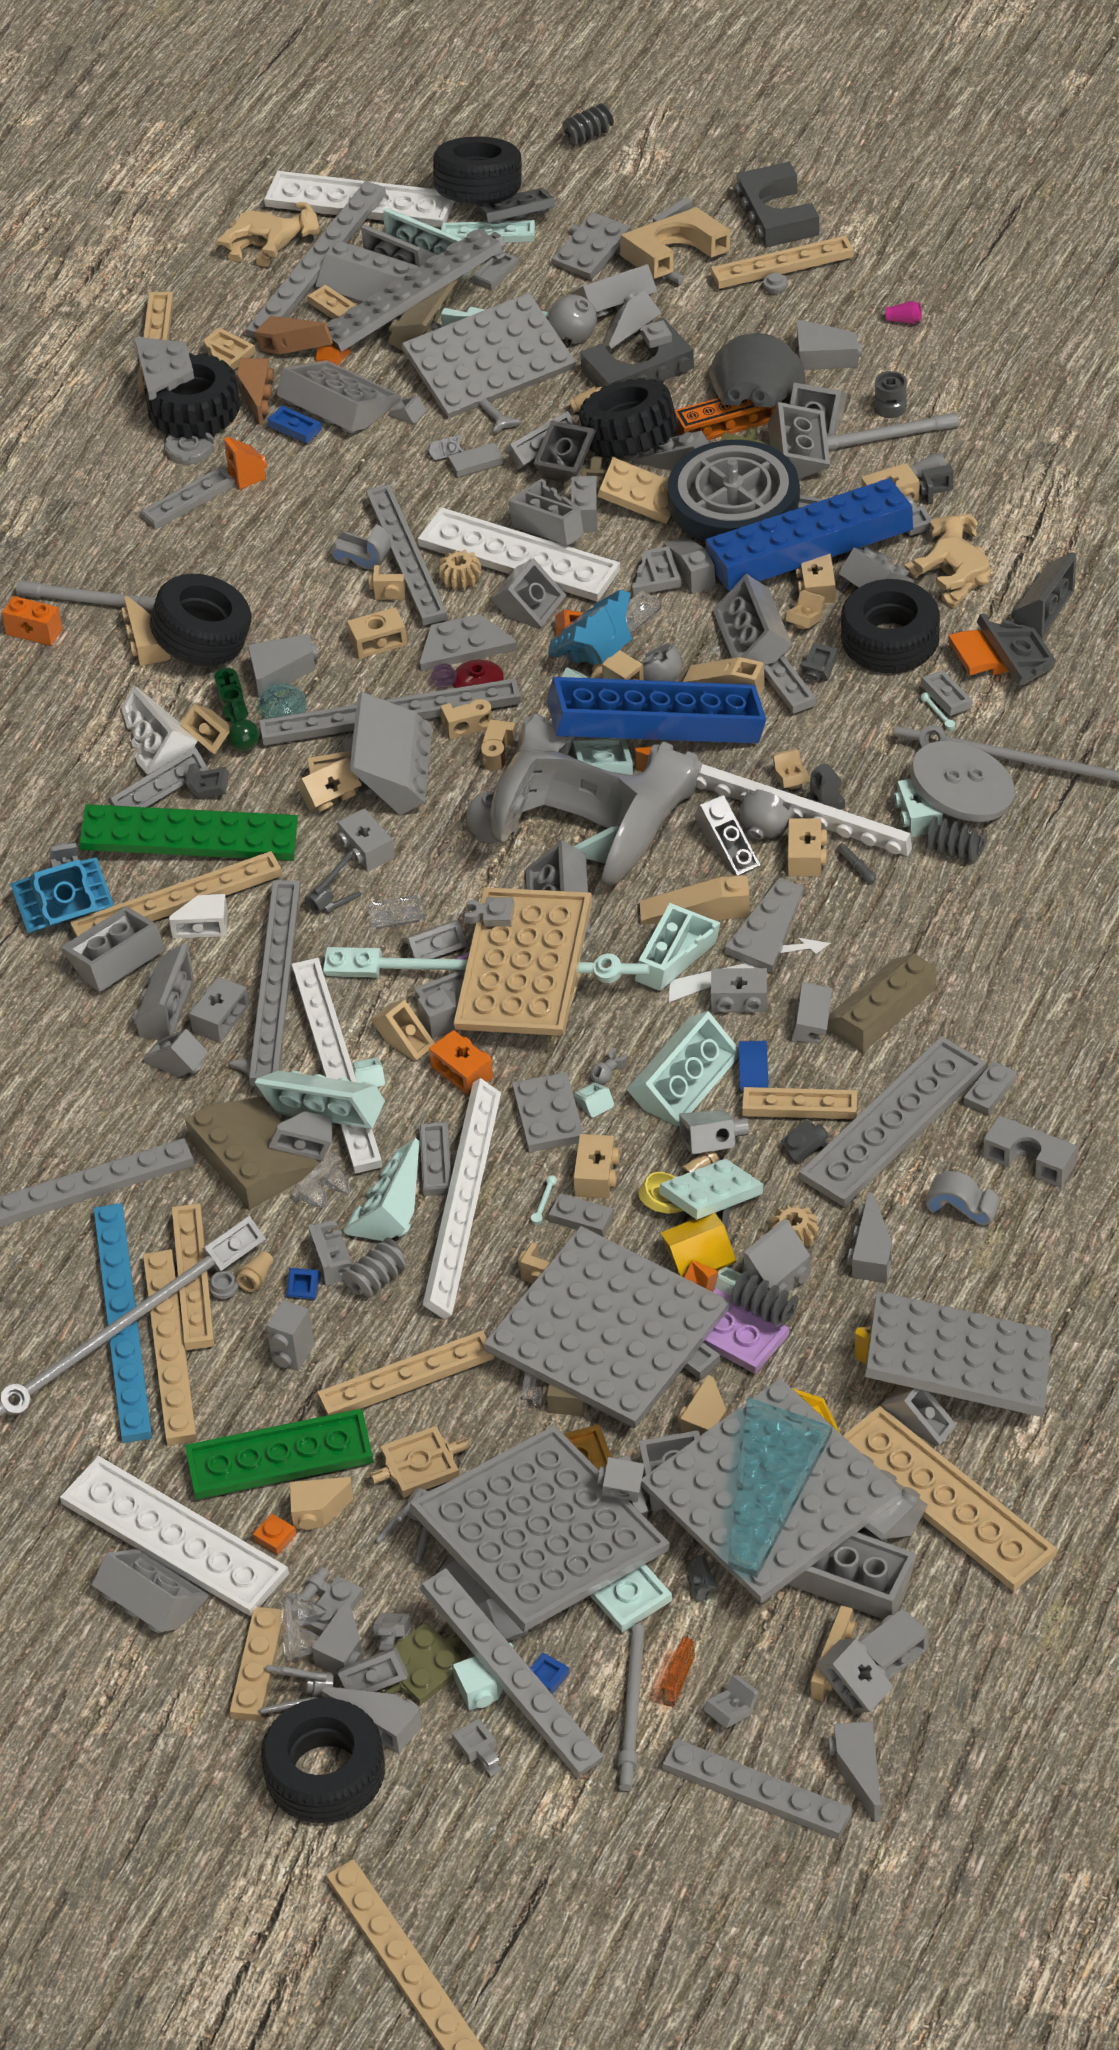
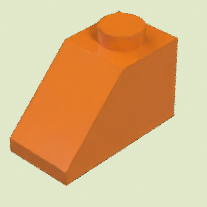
[223,437,267,489]

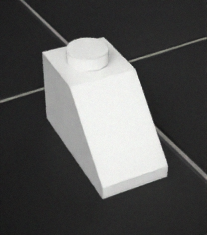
[169,894,228,939]

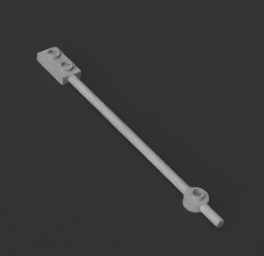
[893,725,1119,782]
[0,1216,266,1416]

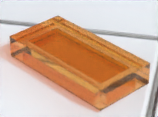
[661,1637,695,1707]

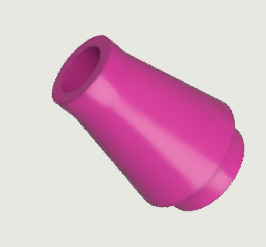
[886,300,922,324]

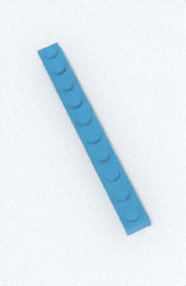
[94,1203,153,1443]

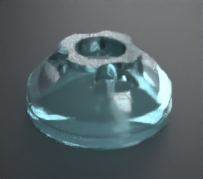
[259,683,307,719]

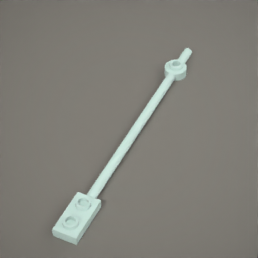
[323,947,650,983]

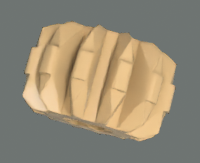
[438,549,481,591]
[769,1203,819,1247]

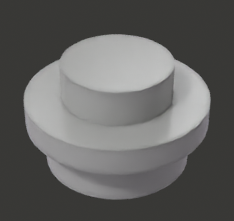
[764,273,787,295]
[209,1271,239,1299]

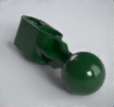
[214,668,260,752]

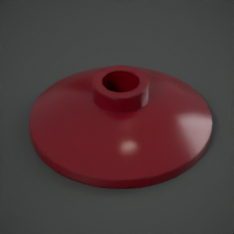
[452,659,504,688]

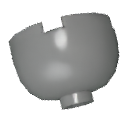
[548,294,597,344]
[637,643,683,682]
[739,789,795,840]
[466,791,520,844]

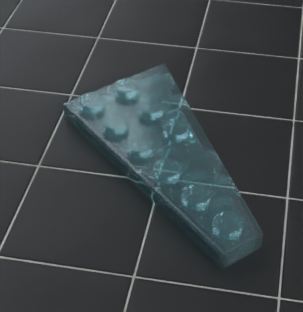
[728,1397,832,1578]

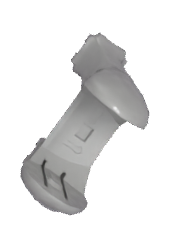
[490,713,703,886]

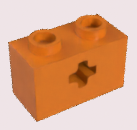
[2,596,63,646]
[429,1030,493,1096]

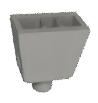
[679,1110,749,1154]

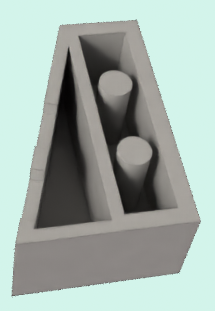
[508,478,584,546]

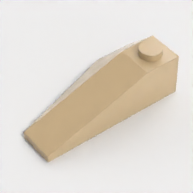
[639,874,750,925]

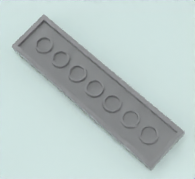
[327,228,502,352]
[799,1036,986,1207]

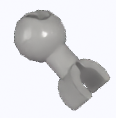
[590,1048,628,1085]

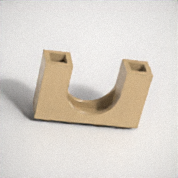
[620,207,731,279]

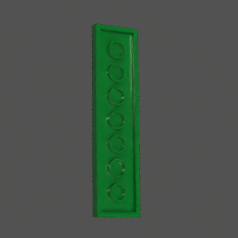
[80,804,298,861]

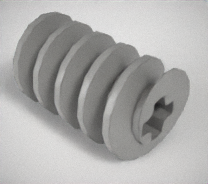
[342,1237,407,1298]

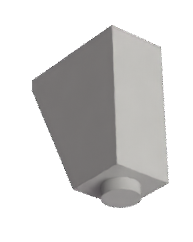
[797,320,862,370]
[248,634,319,698]

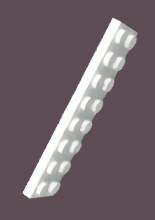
[264,171,455,227]
[418,507,621,602]
[60,1456,289,1617]

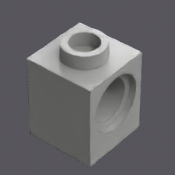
[597,1457,644,1502]

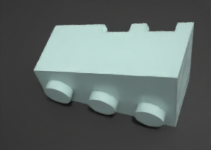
[635,903,720,991]

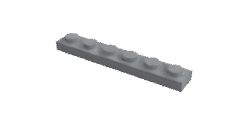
[663,1739,852,1840]

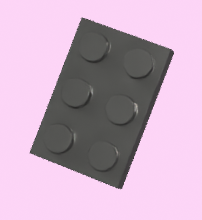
[476,187,556,224]

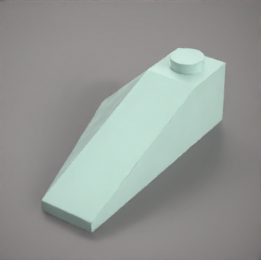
[344,1138,419,1241]

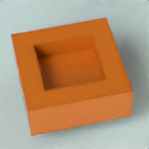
[253,1513,296,1555]

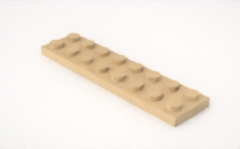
[843,1406,1057,1592]

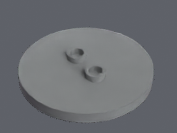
[910,741,1015,822]

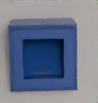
[286,1268,321,1300]

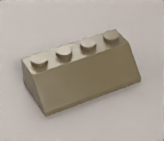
[388,275,463,351]
[827,953,936,1053]

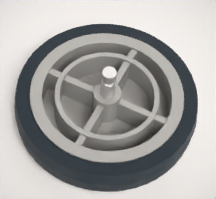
[667,440,800,541]

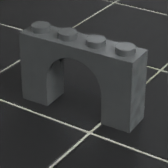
[734,161,820,247]
[580,318,694,388]

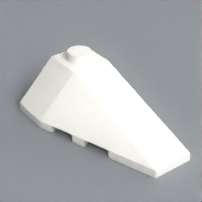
[121,686,198,775]

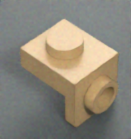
[369,565,406,600]
[785,590,825,629]
[773,749,810,789]
[518,1242,551,1284]

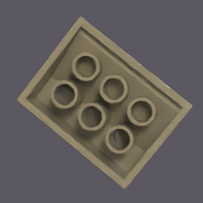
[185,1097,321,1210]

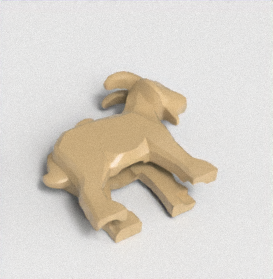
[216,202,320,267]
[904,514,991,609]

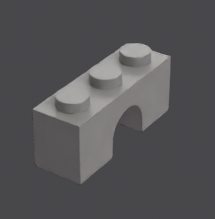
[983,1115,1077,1188]

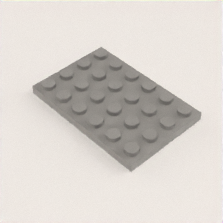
[402,293,576,419]
[864,1291,1051,1417]

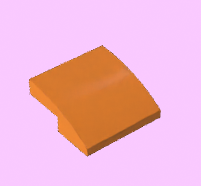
[948,630,1008,676]

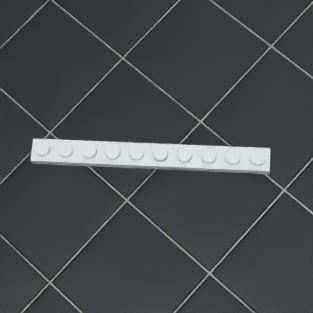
[696,764,912,857]
[292,958,382,1174]
[423,1078,501,1320]

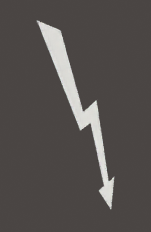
[669,938,831,1002]

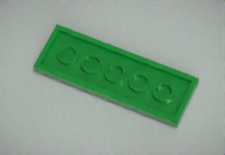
[185,1408,374,1500]

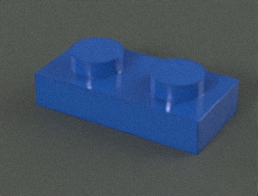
[267,405,322,444]

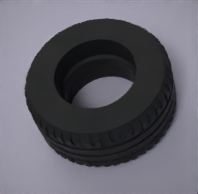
[433,136,522,204]
[149,573,252,666]
[841,579,940,673]
[261,1698,385,1823]

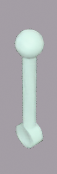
[921,692,955,731]
[531,1175,557,1225]

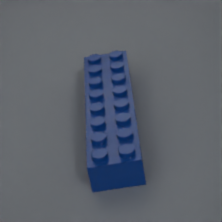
[706,478,913,591]
[547,677,766,743]

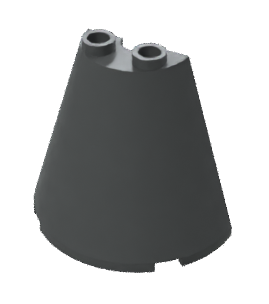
[708,333,806,407]

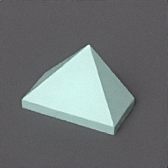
[573,826,620,864]

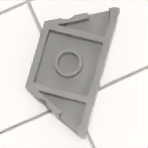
[135,337,194,400]
[420,614,517,672]

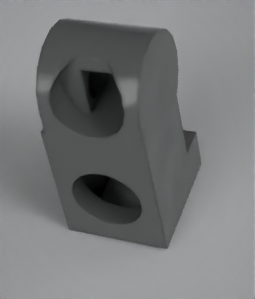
[810,764,845,810]

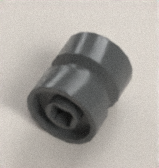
[875,371,907,418]

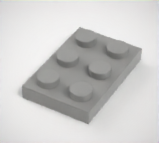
[552,212,631,280]
[512,1072,584,1152]

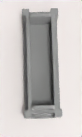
[504,411,577,471]

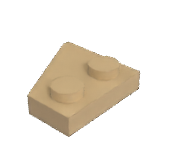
[203,327,256,370]

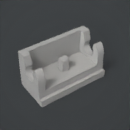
[791,982,832,1044]
[308,1221,352,1286]

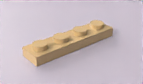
[742,1087,857,1119]
[230,1607,286,1722]

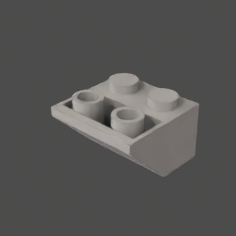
[839,547,916,587]

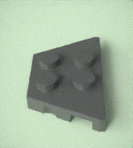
[977,614,1056,686]

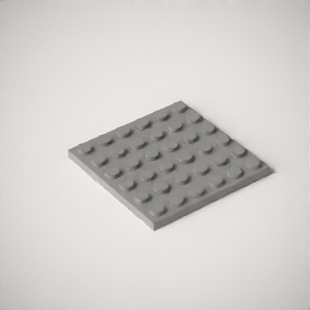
[484,1226,731,1428]
[641,1378,902,1603]
[409,1425,670,1632]

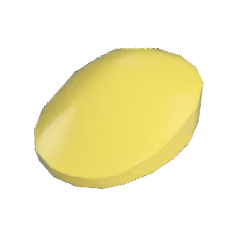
[638,1172,683,1214]

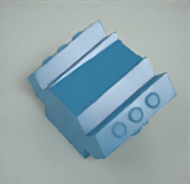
[548,590,632,665]
[10,857,114,933]

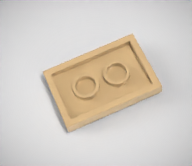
[597,457,671,524]

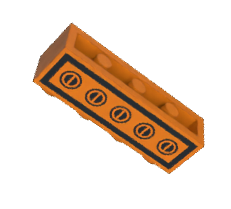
[675,398,776,440]

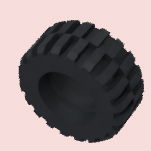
[144,353,240,439]
[579,378,677,458]

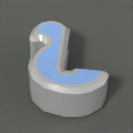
[330,524,391,570]
[925,1171,1000,1225]

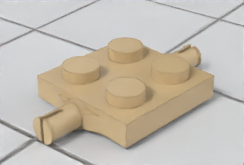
[370,1426,470,1498]

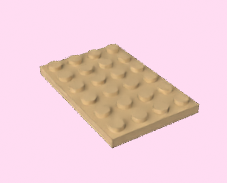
[454,887,593,1036]

